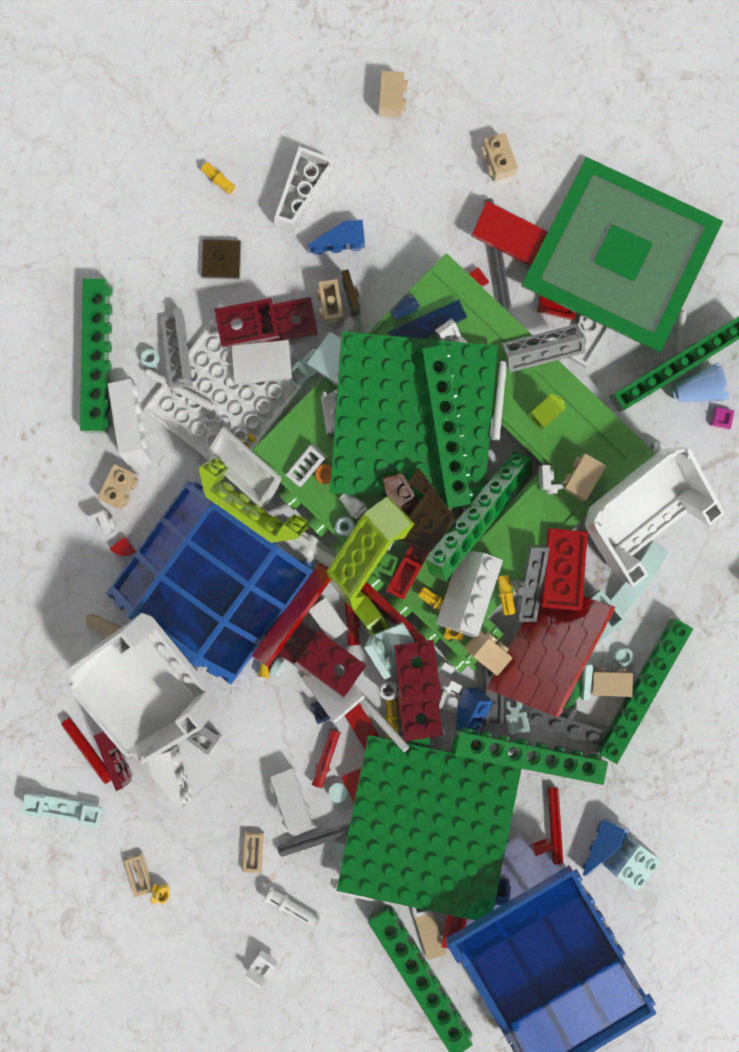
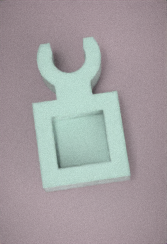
[506,701,530,735]

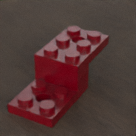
[214,297,318,348]
[278,622,367,698]
[393,639,443,741]
[94,731,132,791]

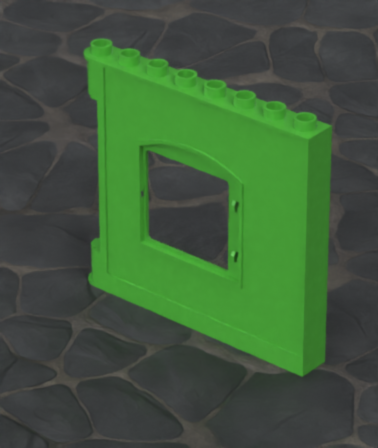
[252,253,656,673]

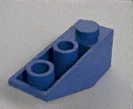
[308,219,365,255]
[456,688,493,746]
[582,819,629,876]

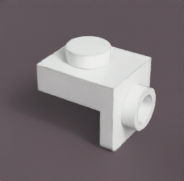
[435,319,467,343]
[86,509,116,536]
[437,661,463,693]
[245,950,277,988]

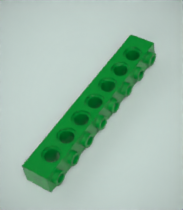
[80,278,113,433]
[609,316,739,412]
[418,344,473,508]
[425,451,533,582]
[595,618,694,764]
[450,727,608,785]
[368,905,473,1052]

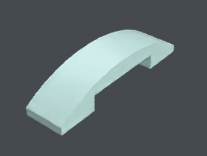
[610,541,668,614]
[21,794,103,828]

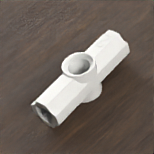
[288,532,338,567]

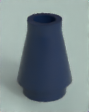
[390,293,420,320]

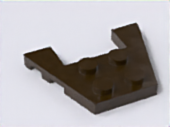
[397,468,456,552]

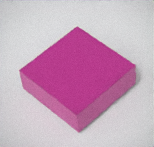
[710,406,735,430]

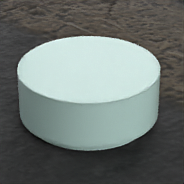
[613,647,634,667]
[270,657,285,677]
[328,782,348,803]

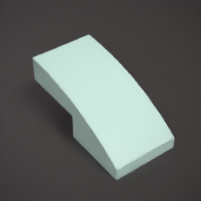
[291,348,318,387]

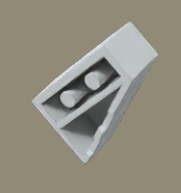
[269,769,318,836]

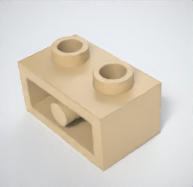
[379,71,408,118]
[481,132,518,182]
[316,279,344,325]
[562,454,606,502]
[97,464,139,509]
[464,630,512,676]
[591,667,633,697]

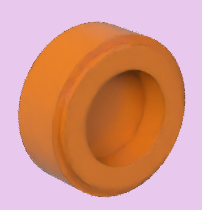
[315,464,331,484]

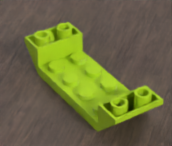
[199,457,309,543]
[327,497,414,610]

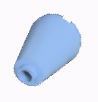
[672,363,729,402]

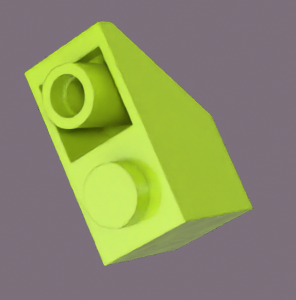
[528,393,566,430]
[352,595,390,636]

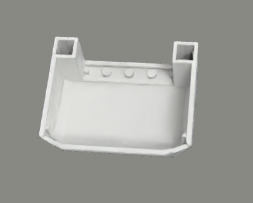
[585,447,725,587]
[64,613,219,765]

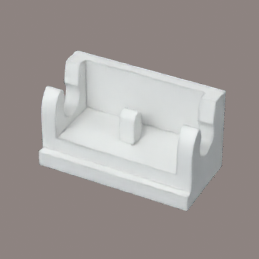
[321,390,337,435]
[307,598,348,640]

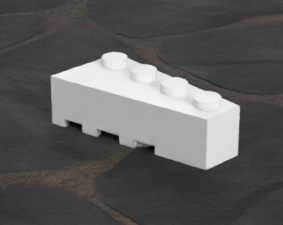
[274,146,335,231]
[108,379,151,467]

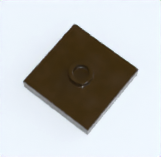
[202,239,241,280]
[341,269,360,317]

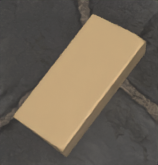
[86,614,121,637]

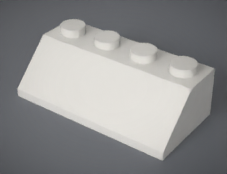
[436,551,503,637]

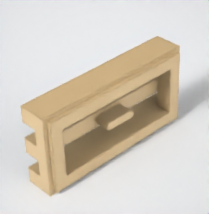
[242,831,264,873]
[123,852,153,897]

